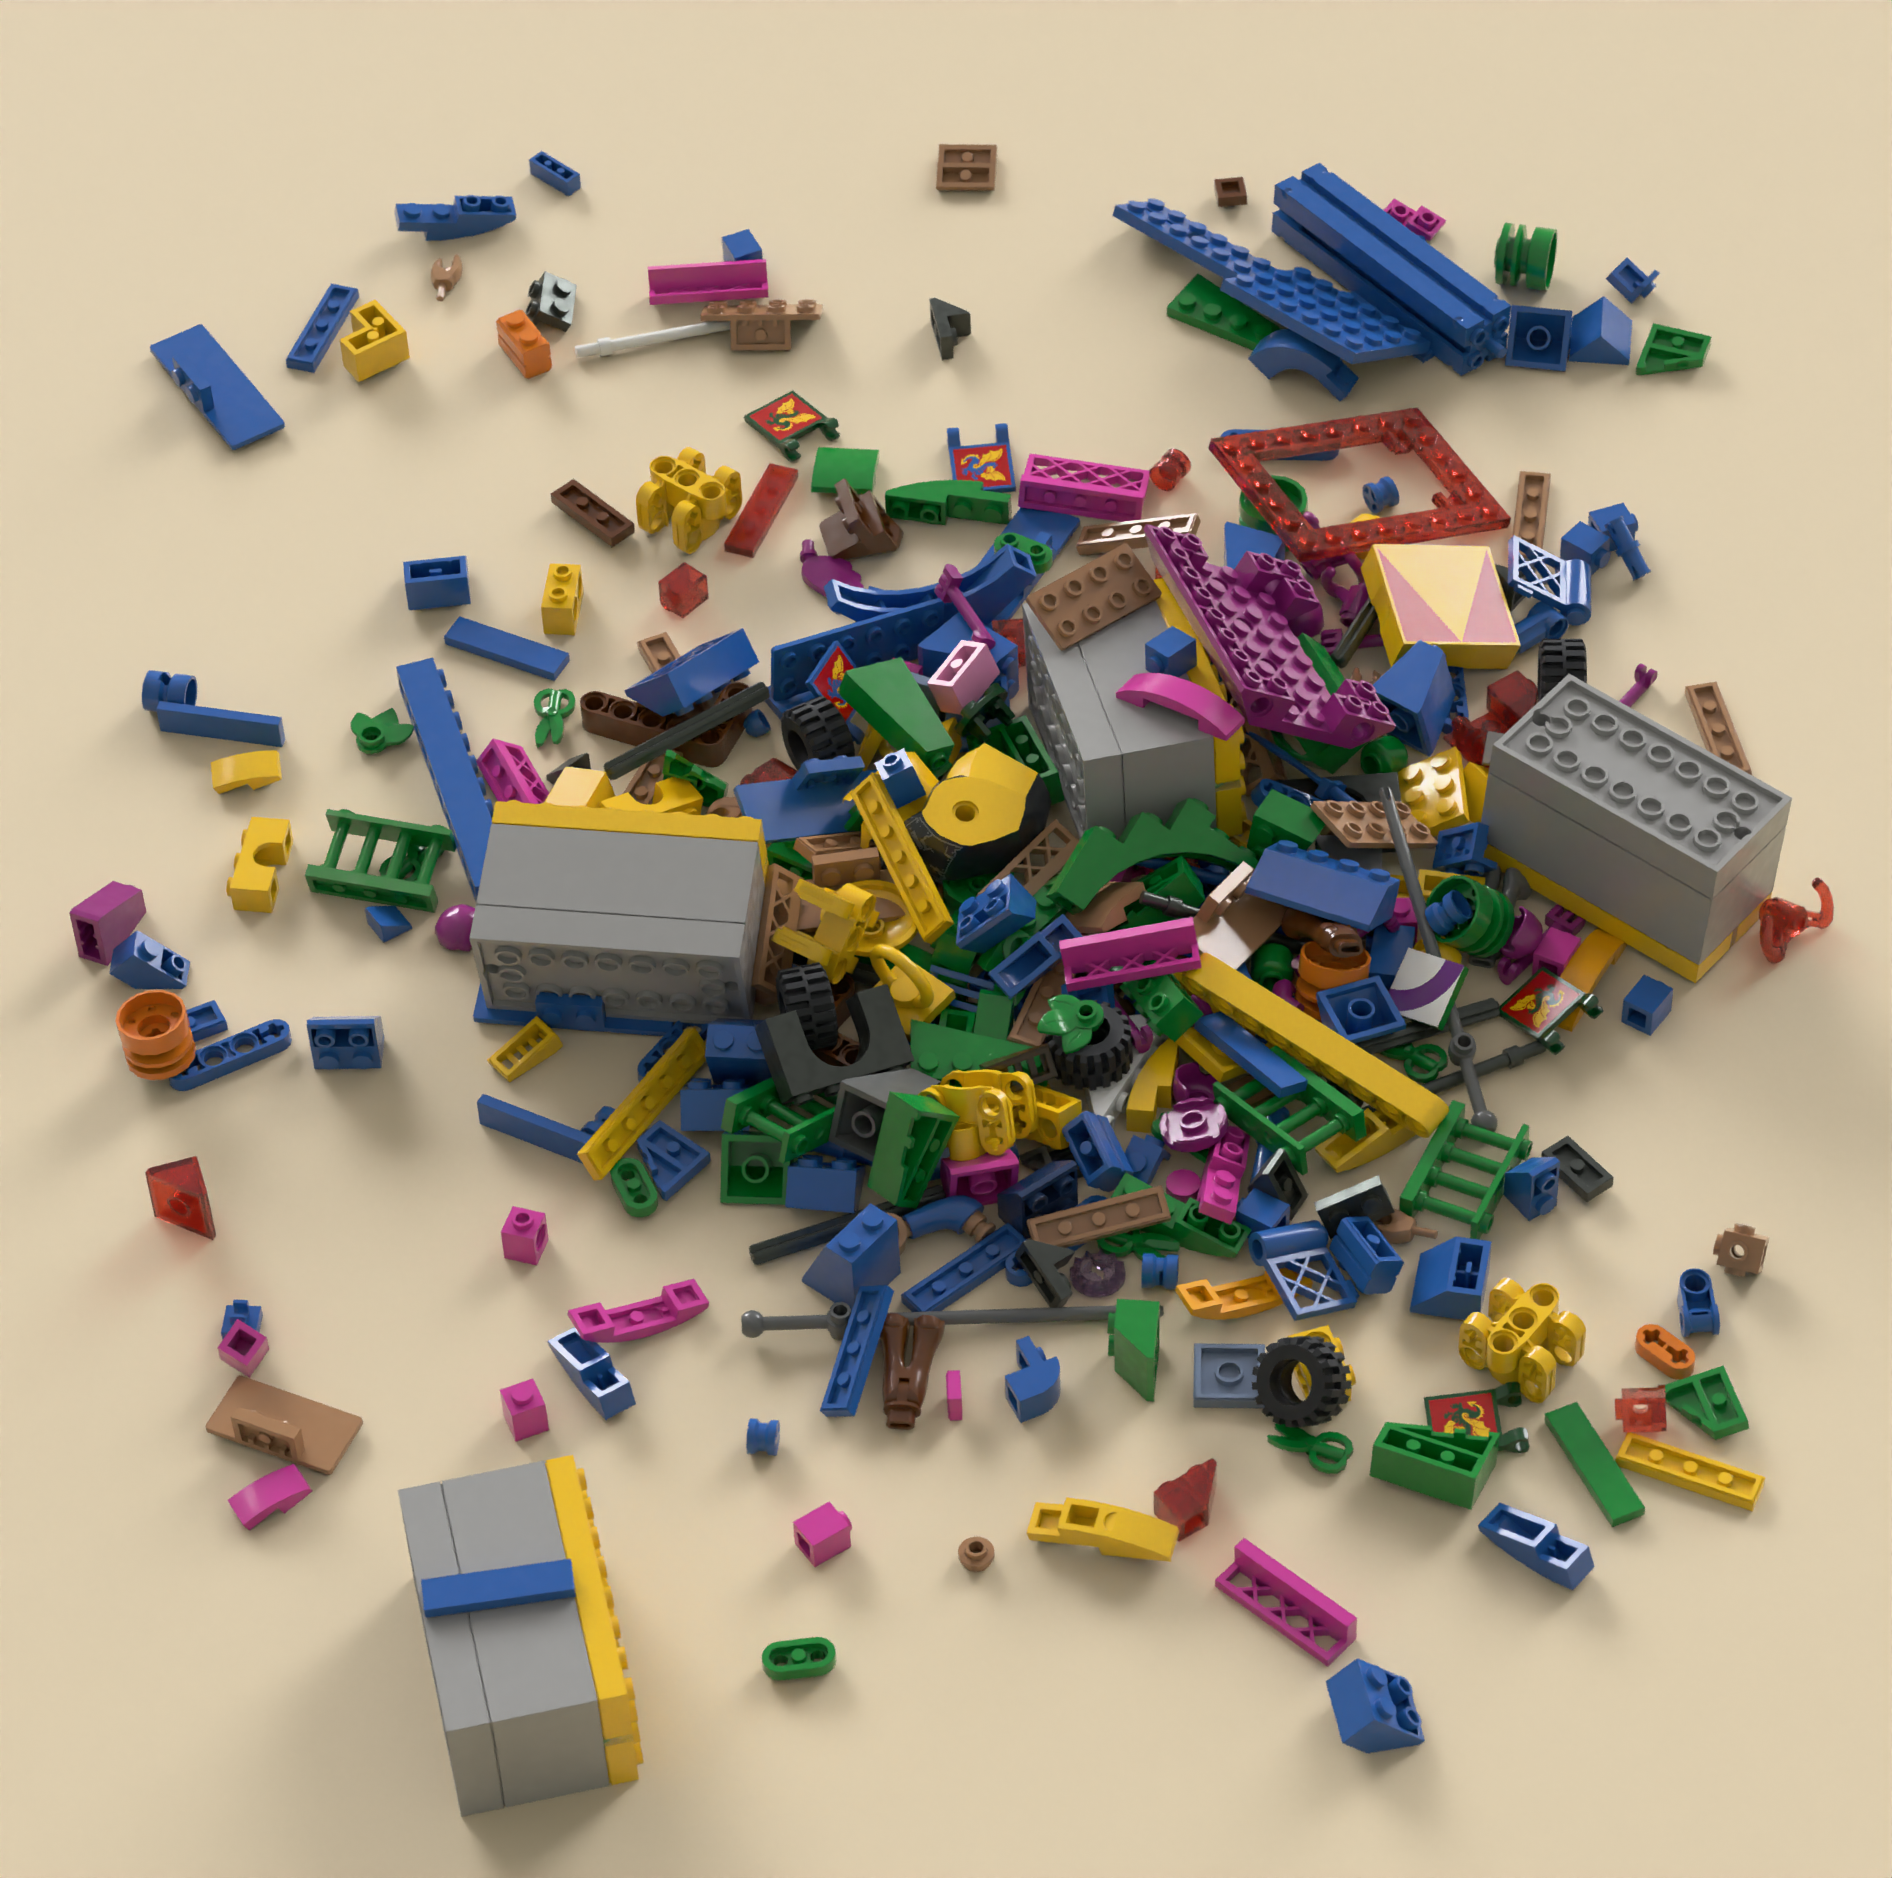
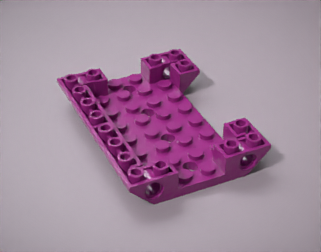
[1143,524,1396,749]

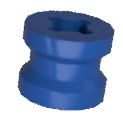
[1362,476,1399,513]
[746,1418,780,1456]

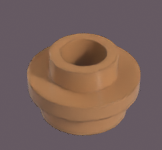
[958,1537,995,1572]

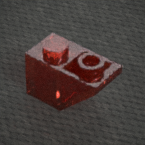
[1153,1458,1217,1542]

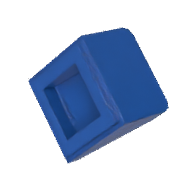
[365,906,412,943]

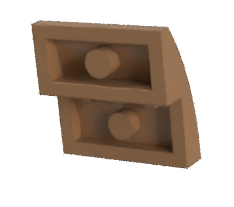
[936,144,997,191]
[1065,882,1146,933]

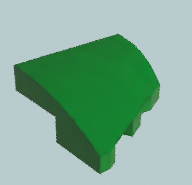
[662,749,729,807]

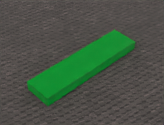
[1544,1402,1645,1527]

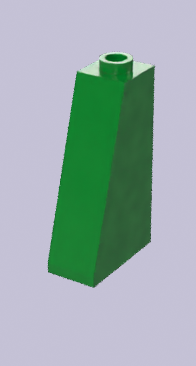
[838,657,955,770]

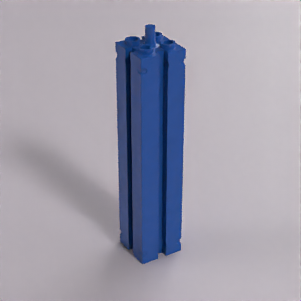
[1271,163,1511,376]

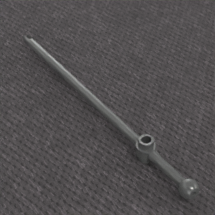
[1379,786,1498,1132]
[741,1302,1164,1341]

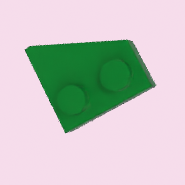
[1636,323,1711,375]
[1658,1365,1749,1440]

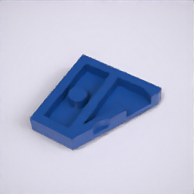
[636,1120,711,1201]

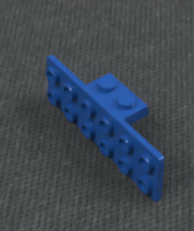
[150,324,285,450]
[977,507,1080,634]
[771,598,944,701]
[733,755,878,844]
[473,982,674,1036]

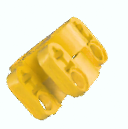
[636,447,742,554]
[771,878,880,984]
[918,1069,1039,1161]
[1458,1278,1586,1403]

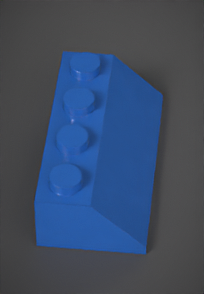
[624,628,759,717]
[1245,840,1400,932]

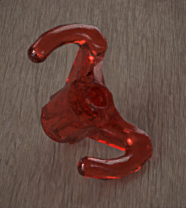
[1759,877,1834,964]

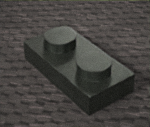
[1541,1136,1614,1202]

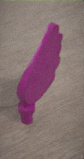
[800,539,864,598]

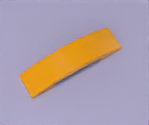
[1557,928,1628,1032]
[1175,1268,1313,1320]

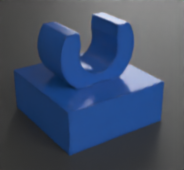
[221,1300,263,1340]

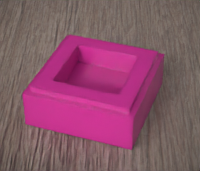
[946,1370,963,1421]

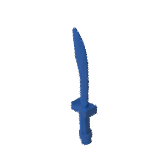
[1248,731,1360,802]

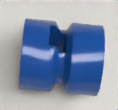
[142,670,197,712]

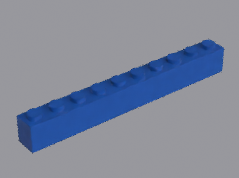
[396,658,494,902]

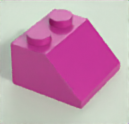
[940,1148,1019,1206]

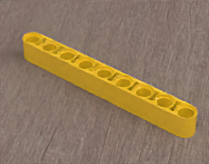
[1181,952,1450,1138]

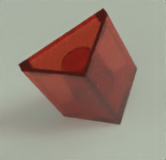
[145,1156,216,1240]

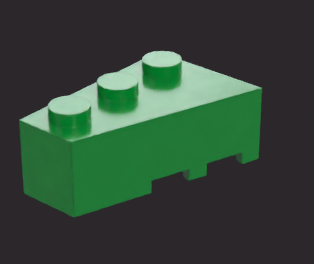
[966,715,1065,805]
[1247,789,1326,861]
[1105,856,1205,933]
[867,1091,960,1208]
[1369,1422,1500,1510]

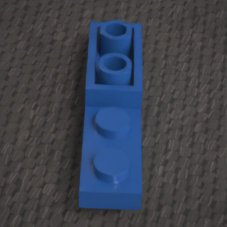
[394,195,517,241]

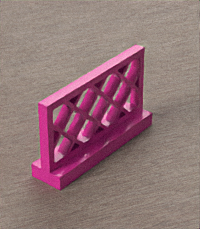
[1018,453,1151,522]

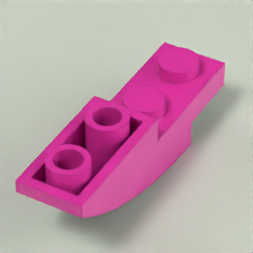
[1197,1126,1250,1224]

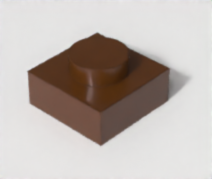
[1214,177,1247,207]

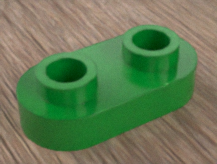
[994,532,1053,574]
[610,1158,658,1217]
[762,1637,836,1681]

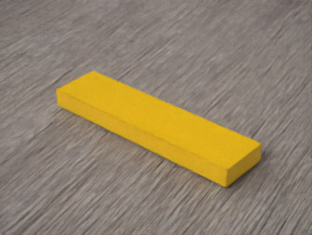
[1615,1431,1765,1512]

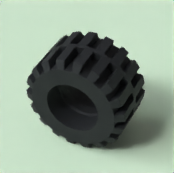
[1537,639,1587,702]
[781,696,855,771]
[776,962,838,1051]
[1046,1000,1133,1091]
[1252,1336,1351,1428]

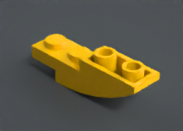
[1026,1497,1179,1562]

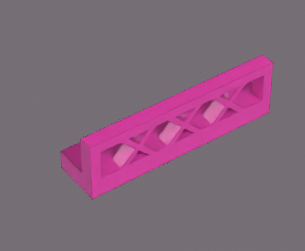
[648,259,768,305]
[476,738,549,804]
[1059,917,1202,992]
[1215,1538,1357,1667]

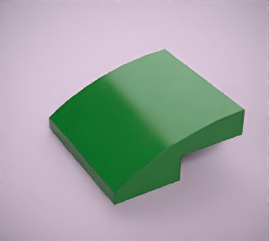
[811,447,879,495]

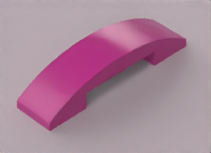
[1116,673,1245,741]
[568,1279,709,1343]

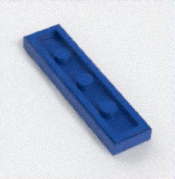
[286,284,359,373]
[444,616,570,681]
[156,701,285,747]
[1194,1011,1308,1098]
[477,1094,593,1164]
[901,1223,1027,1312]
[820,1285,894,1417]
[421,1559,576,1618]

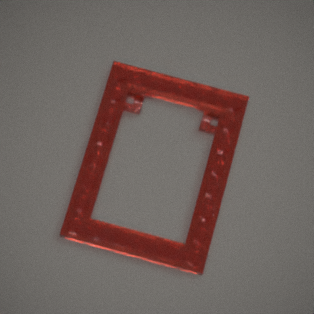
[1208,407,1511,562]

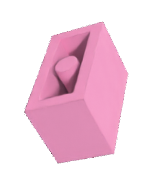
[927,640,1000,715]

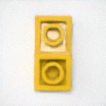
[211,750,282,794]

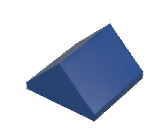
[1569,296,1632,365]
[1505,305,1572,372]
[1316,975,1406,1043]

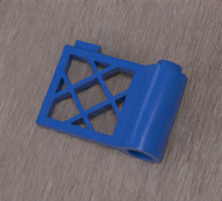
[1508,535,1591,626]
[1248,1220,1360,1321]

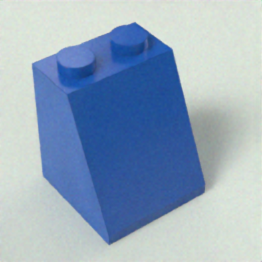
[1224,521,1285,569]
[918,612,1019,699]
[1373,640,1455,757]
[705,1018,772,1085]
[802,1203,901,1310]

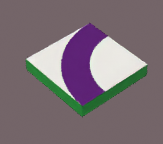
[1389,948,1469,1031]

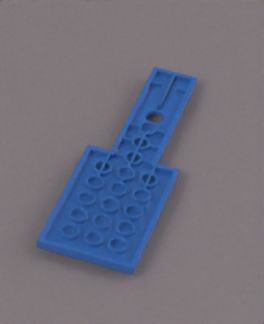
[1113,198,1431,364]

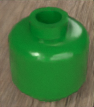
[1360,735,1408,775]
[1250,943,1294,992]

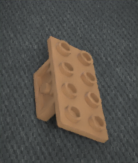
[700,299,823,351]
[1026,543,1162,651]
[1310,800,1438,849]
[797,847,906,933]
[1193,861,1288,970]
[205,1375,363,1475]

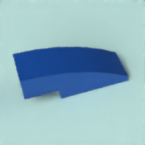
[988,914,1083,1000]
[548,1327,636,1420]
[1478,1503,1595,1590]

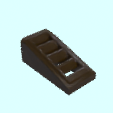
[979,1043,1058,1093]

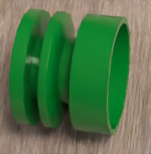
[1494,222,1557,291]
[1426,875,1515,958]

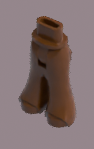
[1281,907,1363,958]
[879,1313,945,1430]

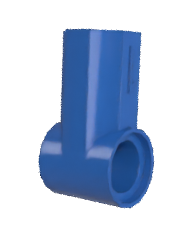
[1514,601,1569,654]

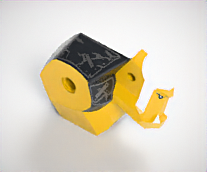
[842,743,1052,881]

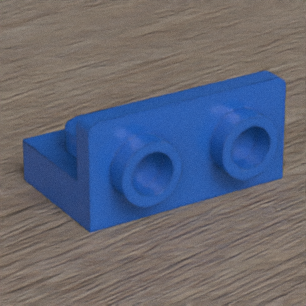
[1432,822,1498,876]

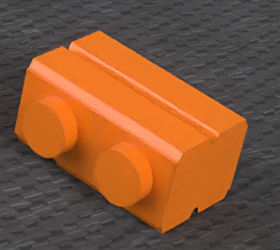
[496,310,552,379]

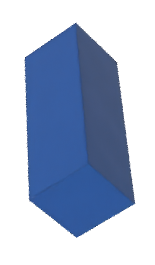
[529,151,581,197]

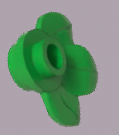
[350,708,414,754]
[1037,994,1104,1054]

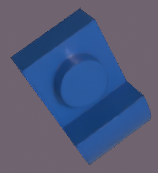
[1005,1336,1061,1423]

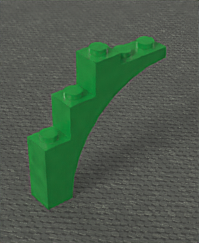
[1046,798,1259,915]

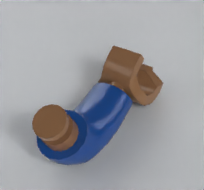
[887,1195,996,1256]

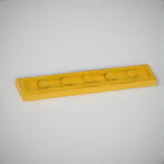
[850,772,954,944]
[577,1027,706,1181]

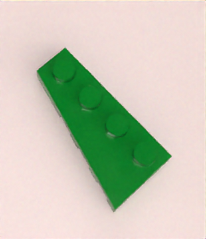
[1167,273,1282,351]
[910,1019,1048,1087]

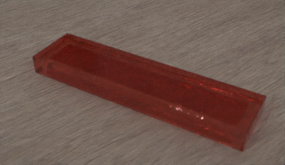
[724,463,798,558]

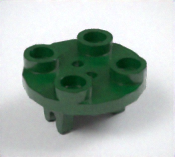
[955,683,1015,744]

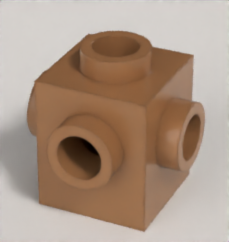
[1713,1223,1770,1277]

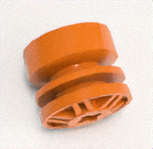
[1294,941,1371,1020]
[115,990,196,1080]

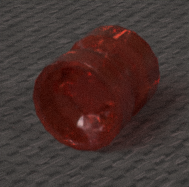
[1149,448,1191,491]

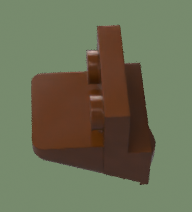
[819,478,904,560]

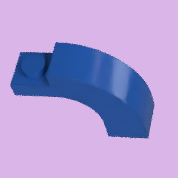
[1248,329,1359,401]

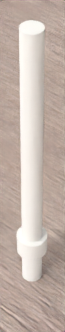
[574,321,730,358]

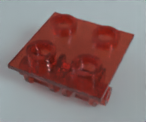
[1443,710,1512,768]

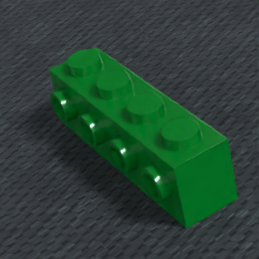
[1109,927,1204,1042]

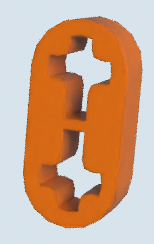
[1635,1324,1695,1380]

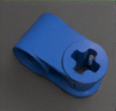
[1677,1268,1720,1337]

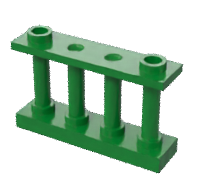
[305,809,457,913]
[1212,1046,1367,1176]
[721,1077,838,1164]
[1399,1100,1533,1240]

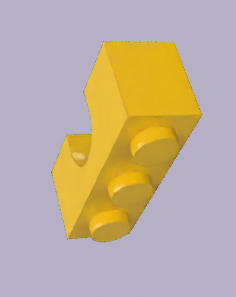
[600,777,703,815]
[226,816,293,913]

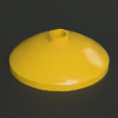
[820,880,918,957]

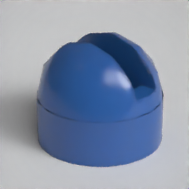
[743,709,771,737]

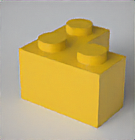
[339,299,410,382]

